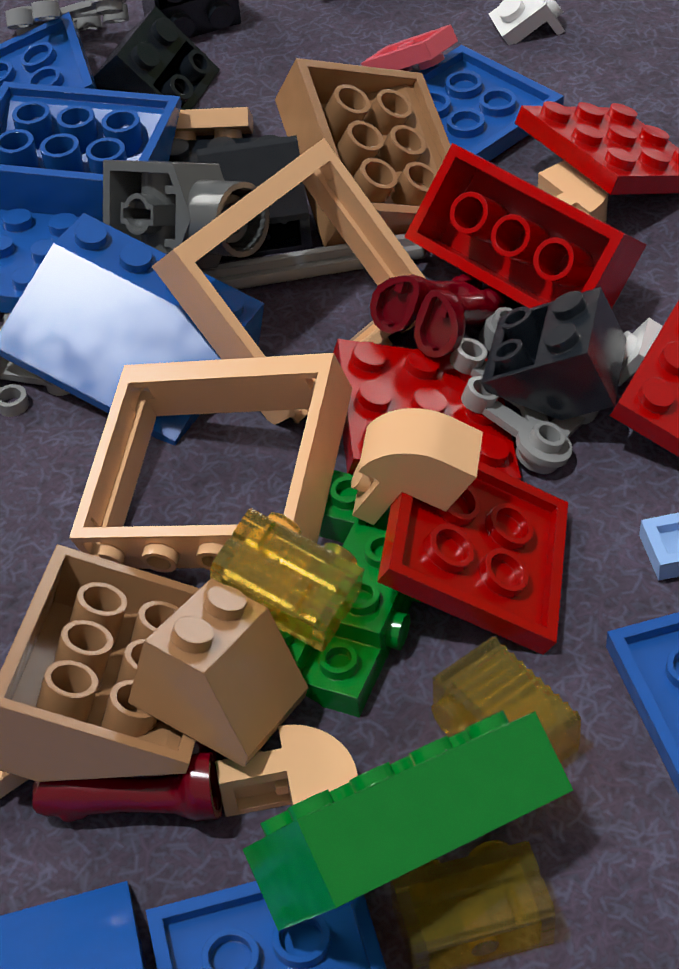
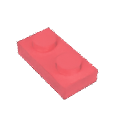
[361,24,458,71]

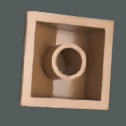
[128,578,308,767]

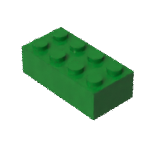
[242,710,573,931]

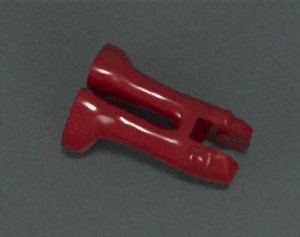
[370,274,509,358]
[32,741,225,822]

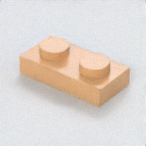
[174,107,253,140]

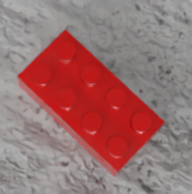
[404,143,647,309]

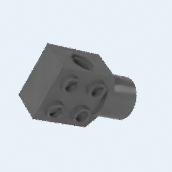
[103,160,269,269]

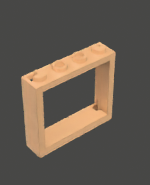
[152,138,426,425]
[69,353,353,572]

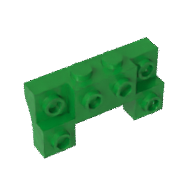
[260,470,422,718]

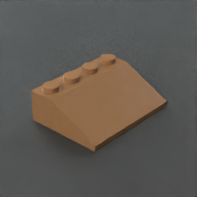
[275,58,451,247]
[0,544,200,782]

